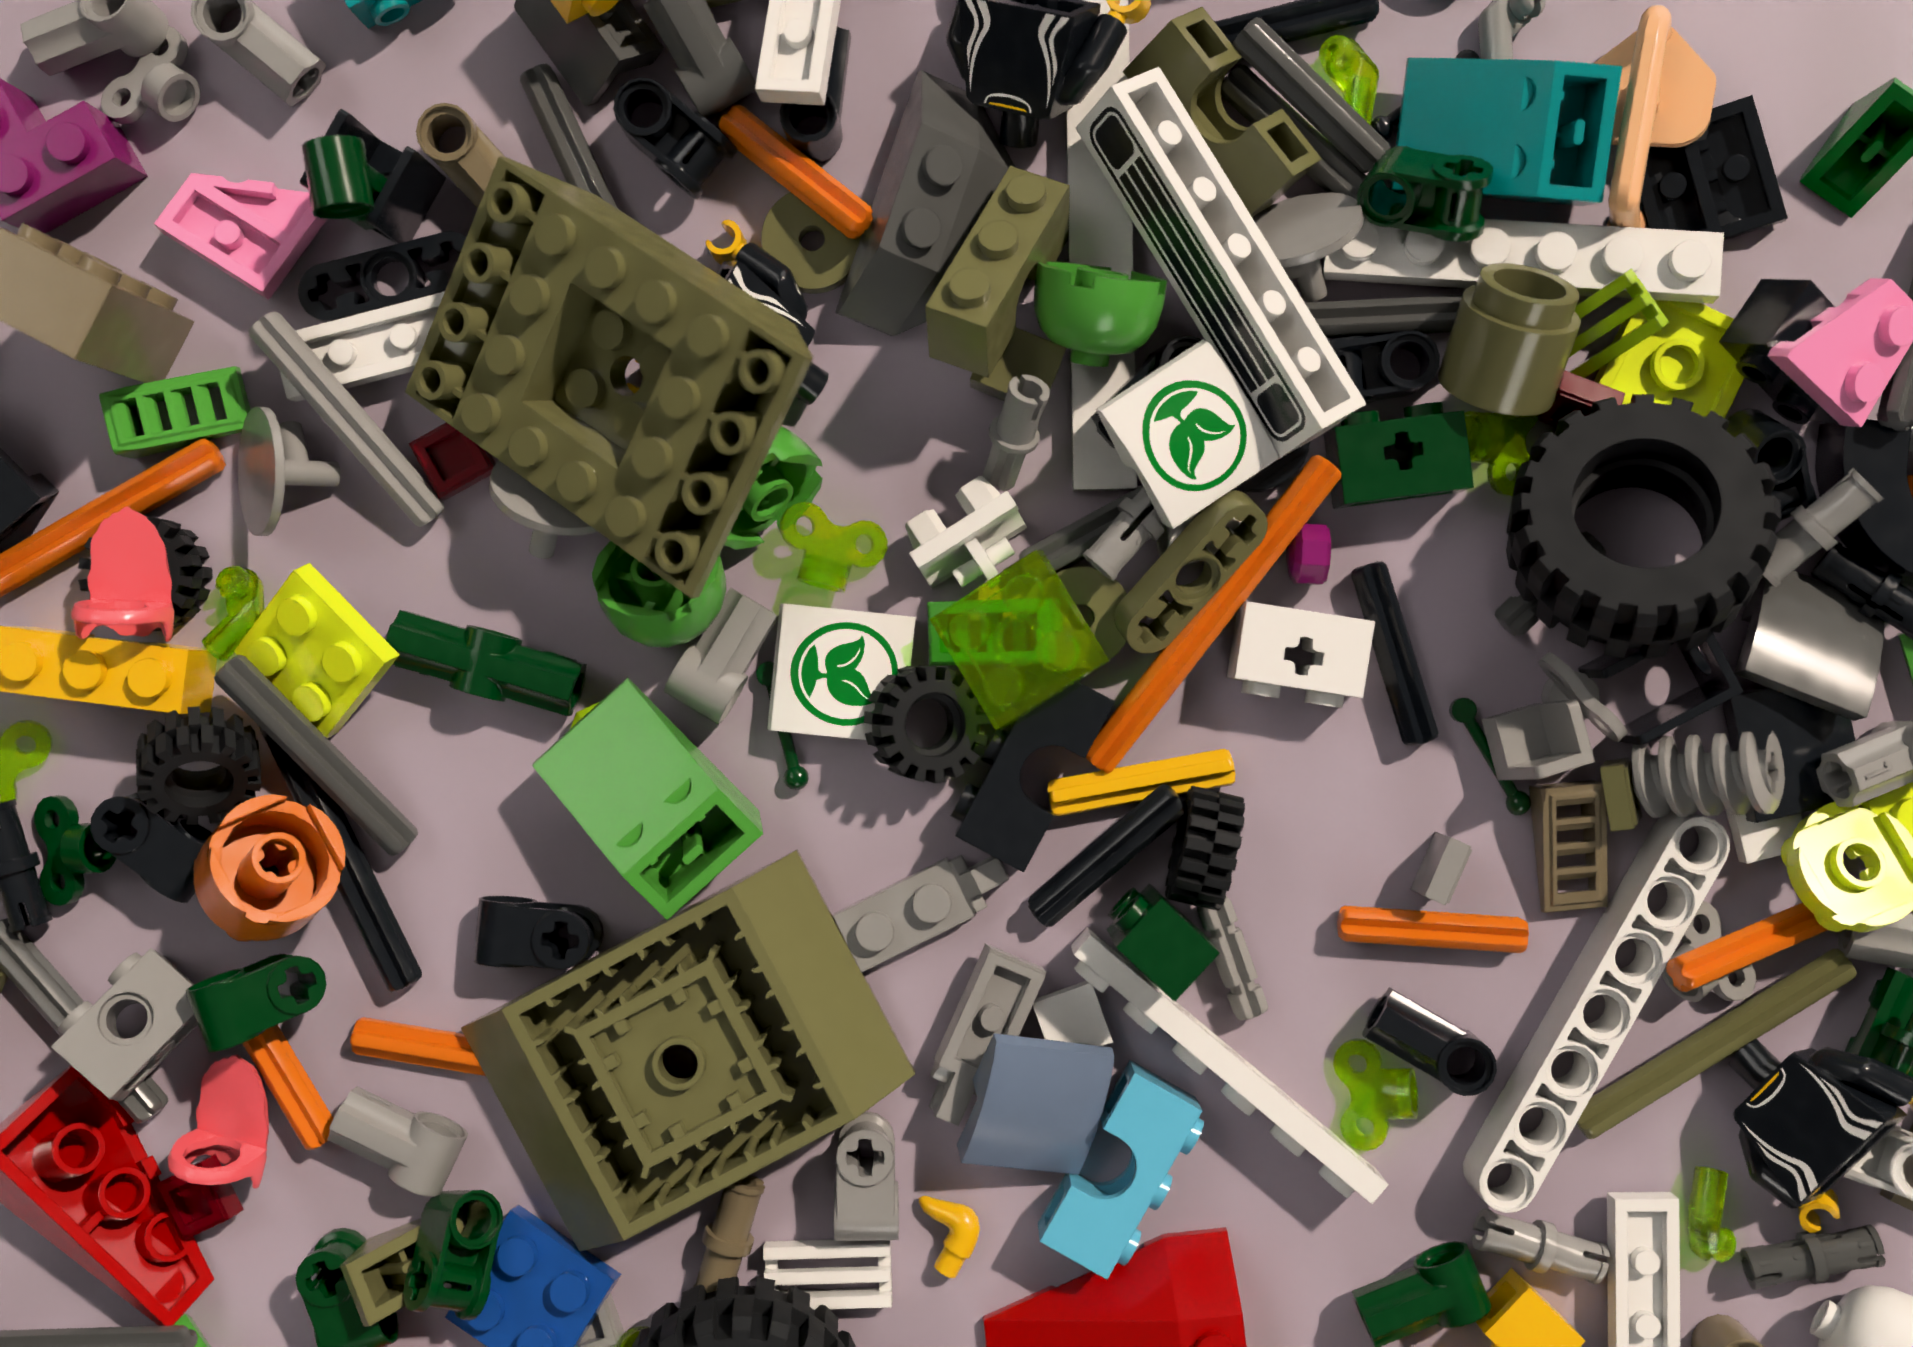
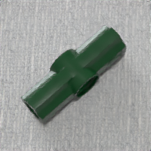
[386,610,587,716]

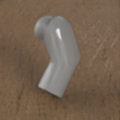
[1478,0,1546,59]

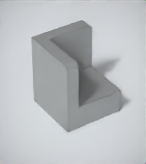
[1481,699,1595,781]

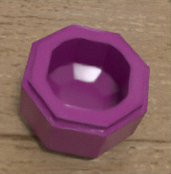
[1286,524,1331,585]

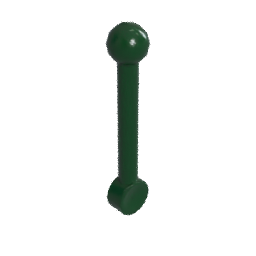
[756,661,809,790]
[1449,698,1531,815]

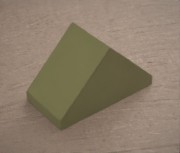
[340,1211,465,1327]

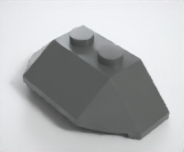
[835,70,1015,336]

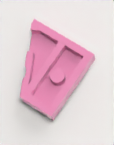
[154,173,327,300]
[1767,278,1913,428]

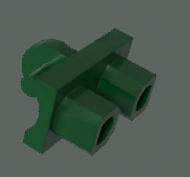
[1845,967,1913,1077]

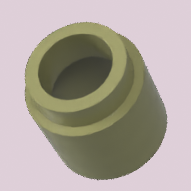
[1438,263,1581,416]

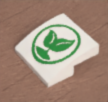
[1096,340,1279,529]
[767,603,916,740]

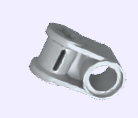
[834,1111,899,1241]

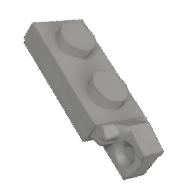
[833,855,1009,973]
[929,943,1047,1126]

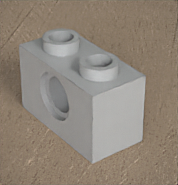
[51,948,198,1102]

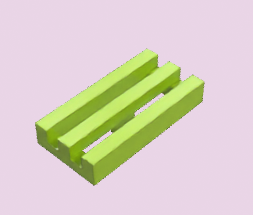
[1569,268,1669,378]

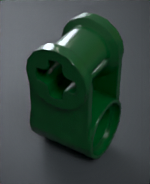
[1357,146,1493,242]
[185,953,327,1052]
[403,1190,503,1321]
[295,1228,399,1347]

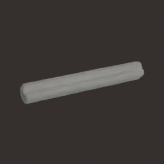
[249,312,445,527]

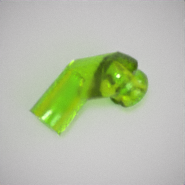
[1319,35,1379,125]
[202,565,265,662]
[1688,1166,1736,1262]

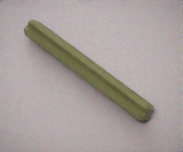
[1576,948,1857,1139]

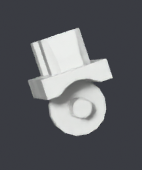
[905,476,1027,589]

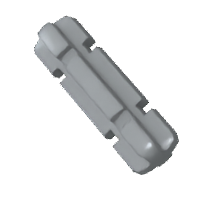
[1197,896,1268,1020]

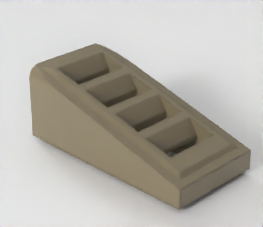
[1529,780,1608,913]

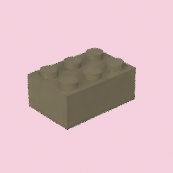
[0,223,195,383]

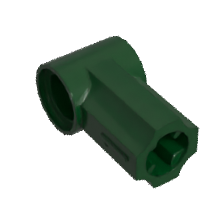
[302,135,387,230]
[1351,1241,1492,1347]

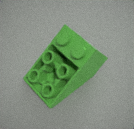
[532,677,763,920]

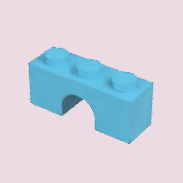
[1038,1060,1204,1280]

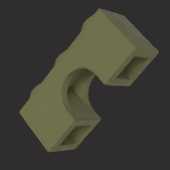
[1122,7,1322,217]
[925,166,1070,378]

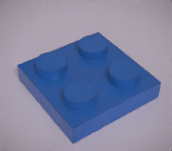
[445,1205,622,1347]

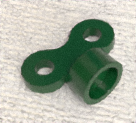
[34,795,117,906]

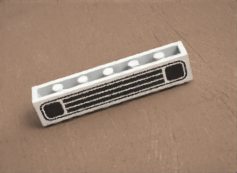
[1076,67,1367,459]

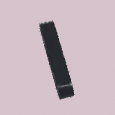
[298,231,466,323]

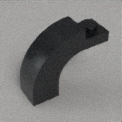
[1815,419,1913,587]

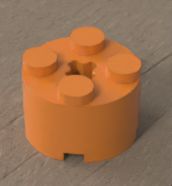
[193,794,346,942]

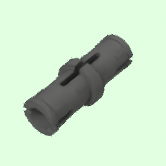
[1740,1224,1886,1290]

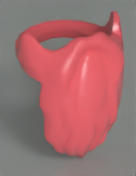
[71,506,175,642]
[168,1054,269,1189]

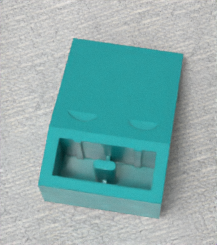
[1390,57,1622,206]

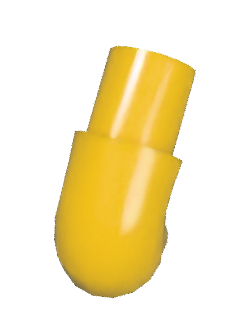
[918,1195,980,1278]

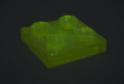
[929,549,1110,730]

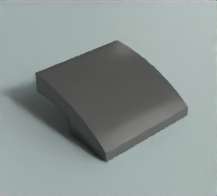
[1734,571,1885,721]

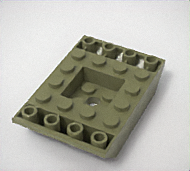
[405,157,813,599]
[461,849,915,1252]

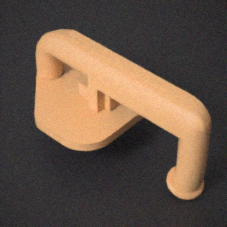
[1593,5,1716,228]

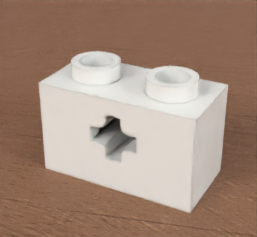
[1226,601,1375,708]

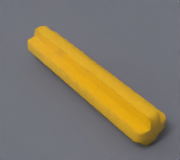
[1047,749,1235,816]

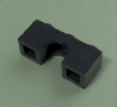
[950,665,1115,873]

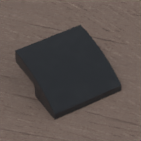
[1641,95,1788,240]
[1722,687,1855,823]

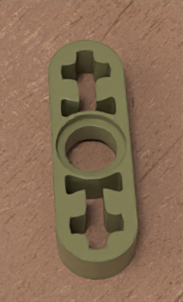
[1114,490,1268,654]

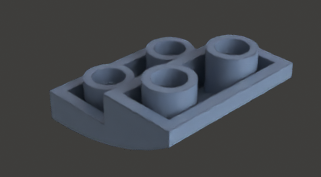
[957,1033,1115,1175]

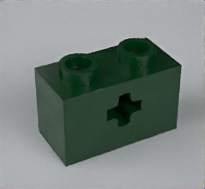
[1323,402,1474,509]
[1107,883,1220,1002]

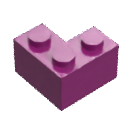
[0,78,148,234]

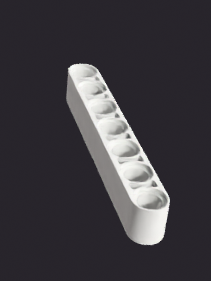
[1463,812,1730,1213]

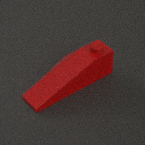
[0,1065,214,1326]
[983,1227,1246,1347]

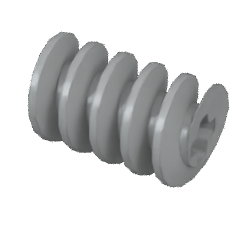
[1631,731,1785,818]

